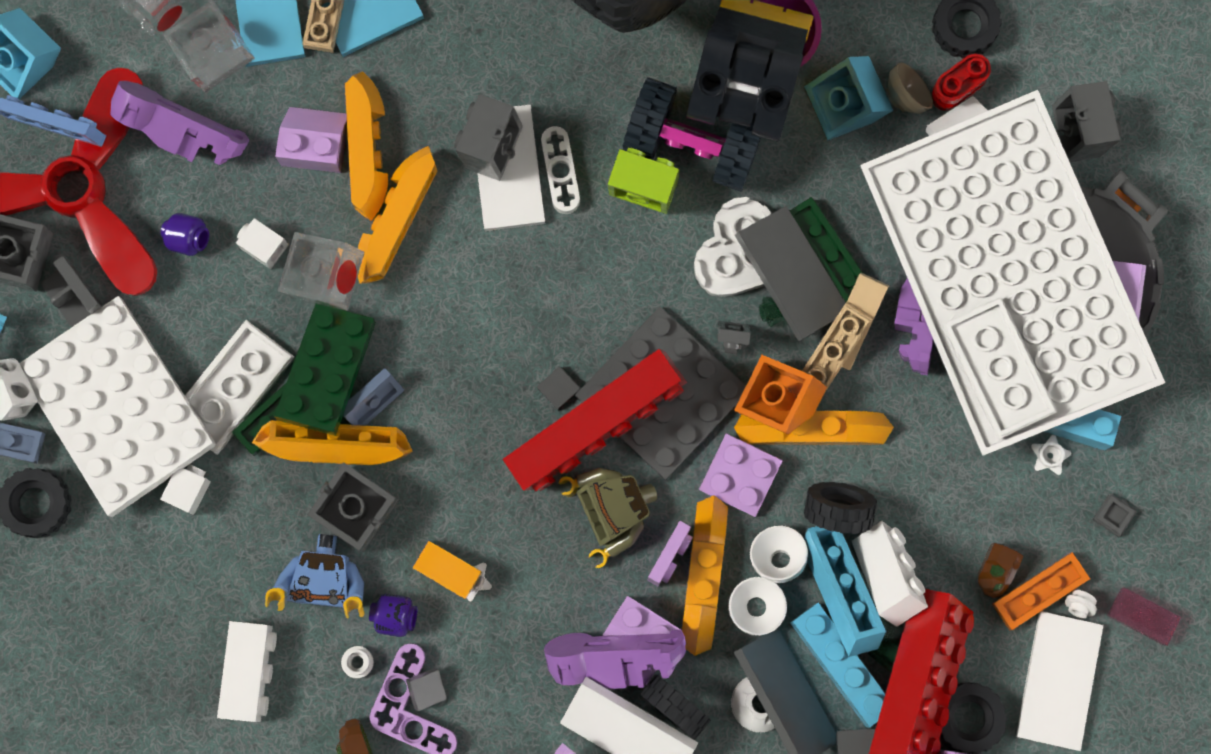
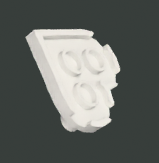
[694,197,771,297]

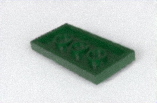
[274,303,376,436]

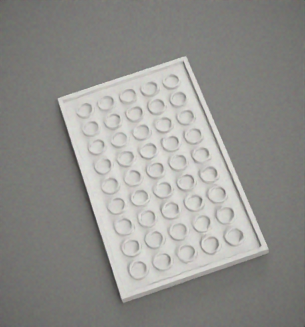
[860,90,1165,456]

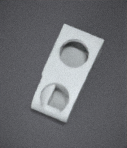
[0,358,38,421]

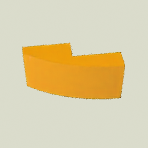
[413,541,482,599]

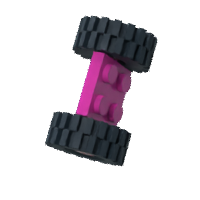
[622,77,761,192]

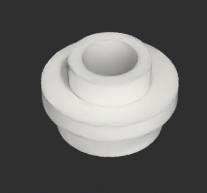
[1065,590,1097,618]
[341,646,374,678]

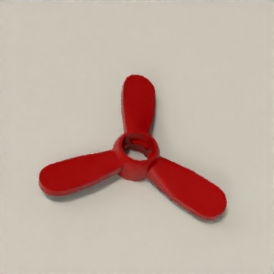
[0,68,157,296]

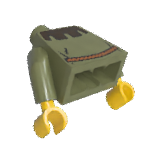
[559,468,657,568]

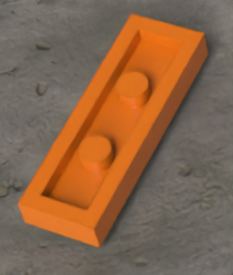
[992,552,1090,631]

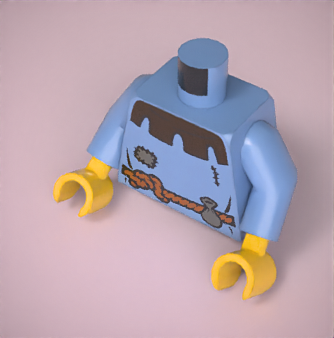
[265,534,365,618]

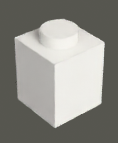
[236,218,288,269]
[160,464,211,515]

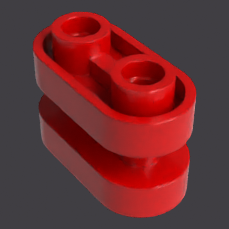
[931,54,991,111]

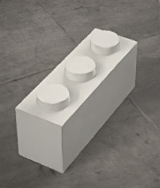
[852,521,928,627]
[217,621,277,722]

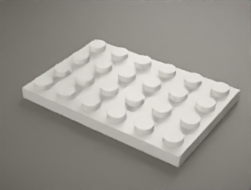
[19,296,217,517]

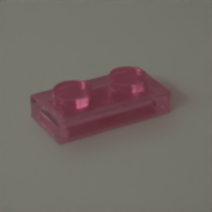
[1107,587,1181,646]

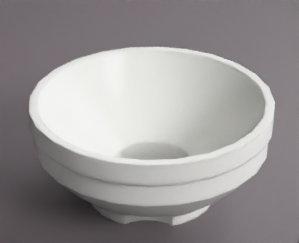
[750,526,808,583]
[729,577,787,636]
[731,677,775,732]

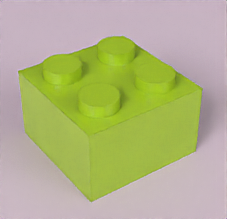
[607,148,679,214]

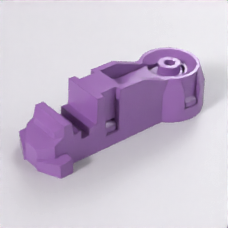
[110,81,249,165]
[894,278,934,376]
[544,630,686,689]

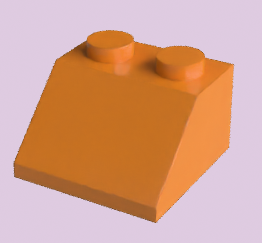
[734,355,827,435]

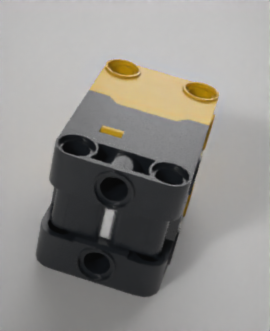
[686,0,813,142]

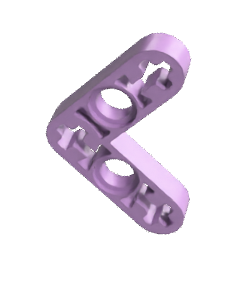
[370,644,458,754]

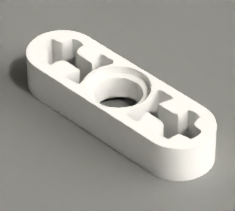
[541,126,580,214]

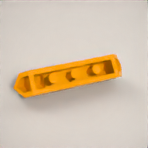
[345,71,388,221]
[356,146,437,284]
[734,411,894,445]
[252,420,413,465]
[682,495,728,656]

